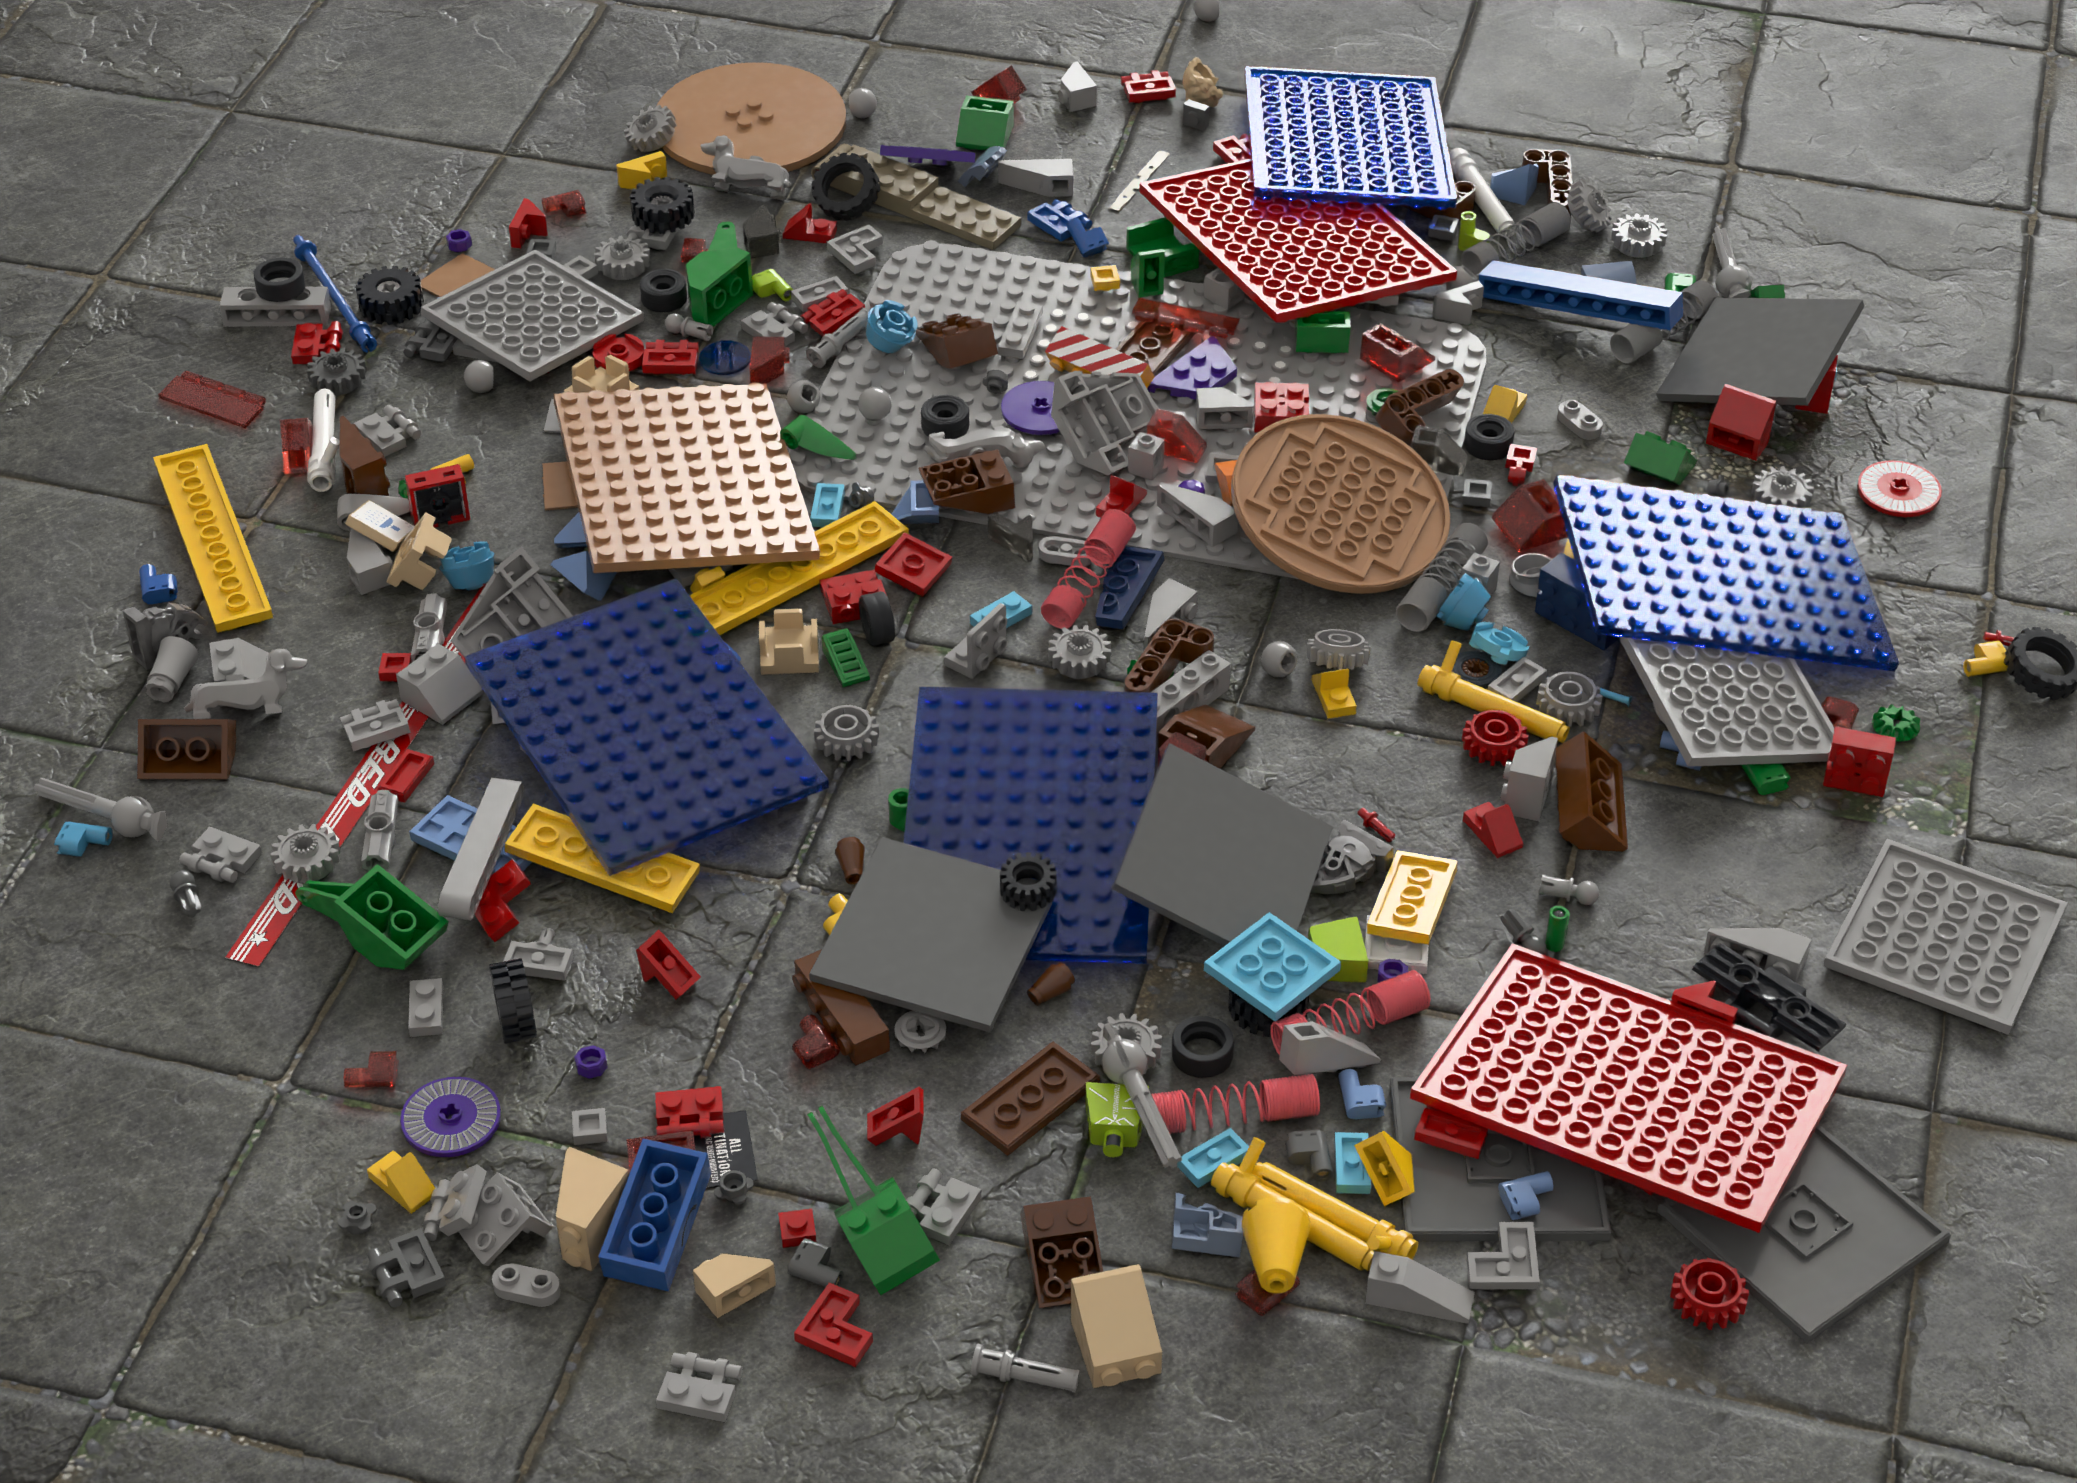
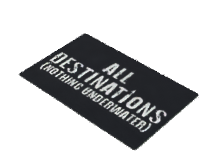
[691,1110,758,1188]

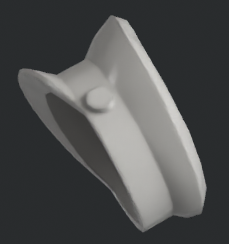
[1509,553,1552,597]

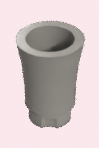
[146,636,199,703]

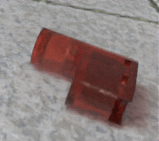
[541,190,587,217]
[681,238,708,263]
[1821,696,1859,729]
[792,1014,840,1069]
[344,1051,399,1088]
[1235,1270,1300,1316]

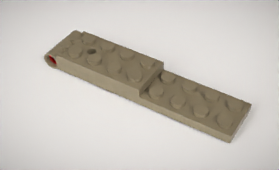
[811,143,1021,250]

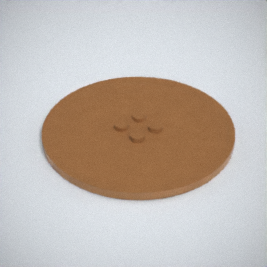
[657,63,846,175]
[1231,414,1450,594]

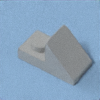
[1432,281,1484,325]

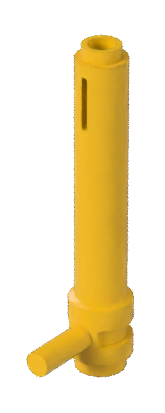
[1417,640,1570,743]
[1211,1137,1374,1271]
[1251,1162,1419,1260]

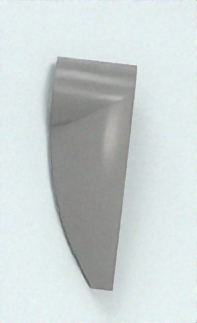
[337,494,410,531]

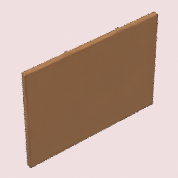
[420,253,495,297]
[542,461,578,510]

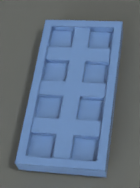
[409,795,532,875]

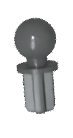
[170,870,202,917]
[1500,909,1546,955]

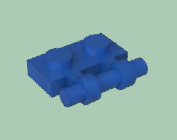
[1027,199,1092,242]

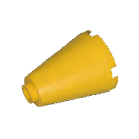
[1242,1196,1311,1293]

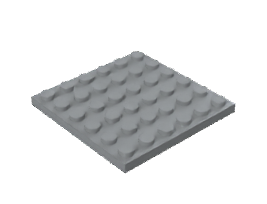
[421,250,644,381]
[1620,628,1834,767]
[1823,839,2068,1035]

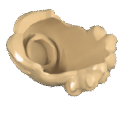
[1183,57,1223,107]

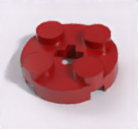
[592,334,644,372]

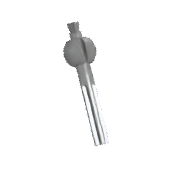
[1712,226,1752,298]
[34,778,167,841]
[1102,1022,1182,1169]

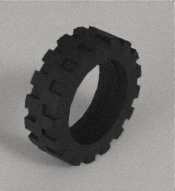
[811,153,880,221]
[2004,627,2077,700]

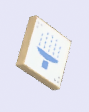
[345,500,415,552]

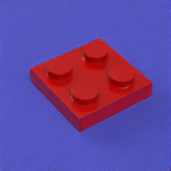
[874,532,952,597]

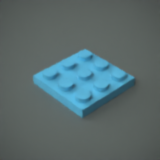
[1204,912,1341,1022]

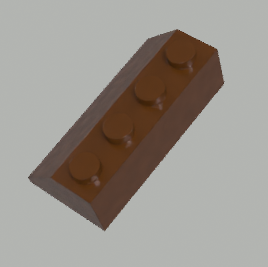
[1555,731,1628,852]

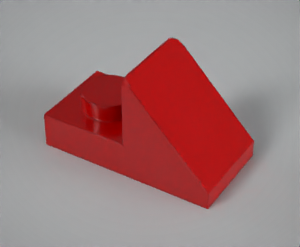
[509,198,548,249]
[782,203,837,243]
[1096,475,1147,518]
[1463,802,1523,858]
[636,930,701,1000]
[1671,981,1738,1024]
[867,1087,924,1146]

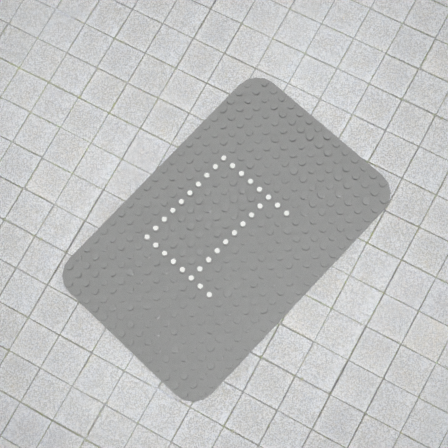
[788,240,1486,588]

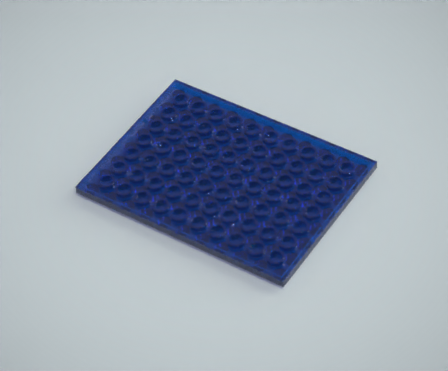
[1244,66,1457,209]
[1553,475,1899,672]
[465,579,829,876]
[904,687,1158,964]

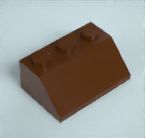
[137,719,236,779]

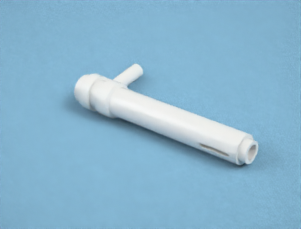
[1426,148,1516,238]
[307,389,340,492]

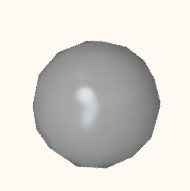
[1194,0,1220,22]
[849,88,877,119]
[1446,265,1478,290]
[463,360,493,393]
[787,380,821,414]
[858,387,892,421]
[1261,641,1298,677]

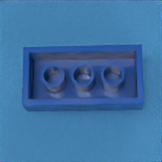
[598,1138,711,1291]

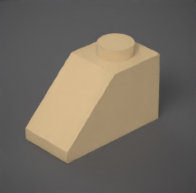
[693,1254,776,1318]

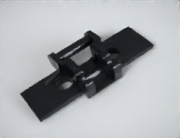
[1692,943,1846,1052]

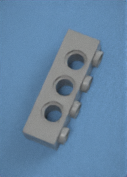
[219,287,331,327]
[1129,650,1231,747]

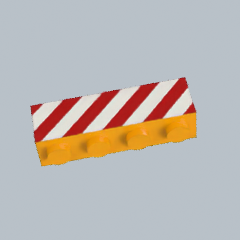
[1045,326,1155,388]

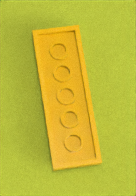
[505,803,700,913]

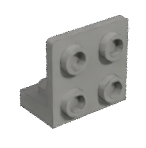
[944,603,1008,679]
[458,1172,553,1266]

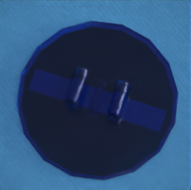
[699,340,751,375]

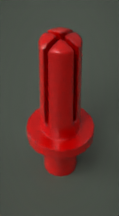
[1983,630,2014,646]
[1357,808,1395,842]

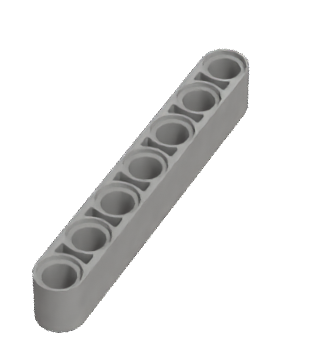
[438,777,524,921]

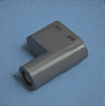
[1285,1130,1333,1182]
[788,1238,843,1287]

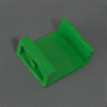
[1126,217,1199,278]

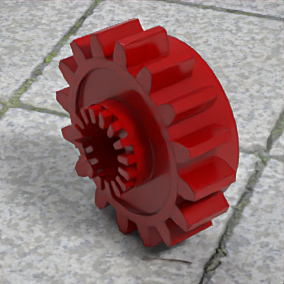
[1462,710,1528,766]
[1670,1258,1749,1330]

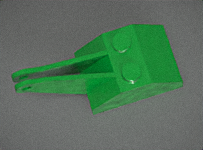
[686,222,753,327]
[295,864,449,970]
[808,1106,940,1296]

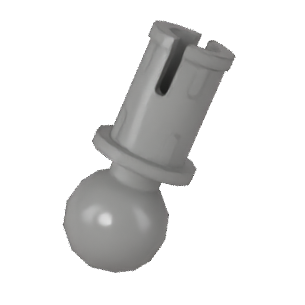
[665,313,713,341]
[1539,875,1600,905]

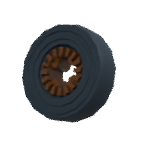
[1452,651,1501,690]

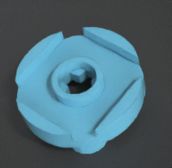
[1469,622,1529,665]

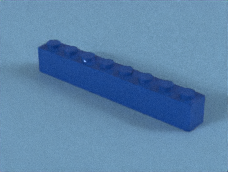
[1479,260,1683,330]

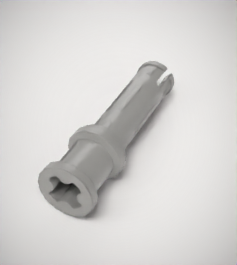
[806,308,869,368]
[971,1343,1080,1393]

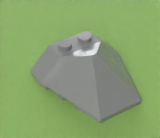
[1051,371,1165,475]
[450,546,596,686]

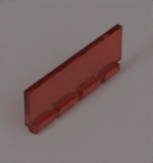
[1132,298,1240,339]
[158,370,266,429]

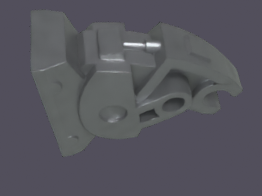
[122,602,208,670]
[1310,820,1394,894]

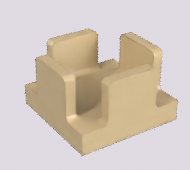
[564,355,639,393]
[387,512,452,590]
[759,609,819,675]

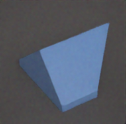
[1490,164,1539,205]
[891,480,939,524]
[554,512,587,548]
[551,551,617,601]

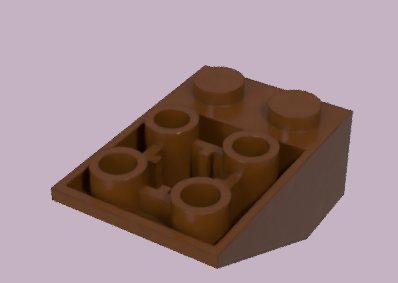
[916,313,998,369]
[340,415,390,496]
[918,449,1015,514]
[1158,704,1255,769]
[1020,1196,1103,1309]

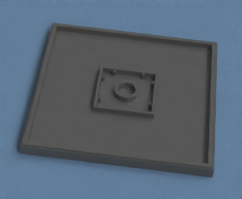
[1656,298,1864,406]
[1111,743,1333,946]
[809,837,1057,1033]
[1390,1077,1611,1241]
[1657,1124,1951,1343]

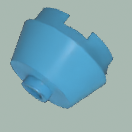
[866,300,918,353]
[439,541,494,590]
[1436,573,1491,631]

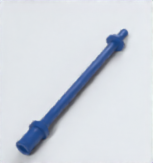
[293,235,377,352]

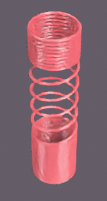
[1041,509,1136,629]
[1270,970,1431,1055]
[1151,1074,1320,1134]

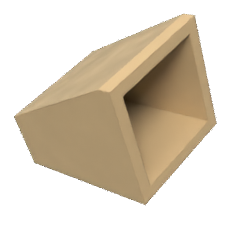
[556,1147,629,1271]
[1071,1264,1162,1388]

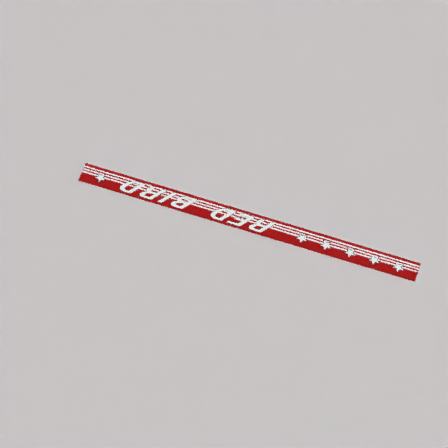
[225,584,486,966]

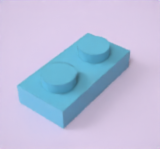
[810,483,845,528]
[970,591,1032,628]
[1177,1128,1249,1188]
[1334,1132,1371,1194]

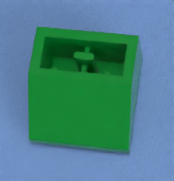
[956,95,1014,150]
[1295,311,1351,354]
[1624,431,1697,486]

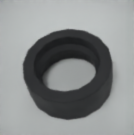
[253,257,305,302]
[1172,1016,1234,1078]

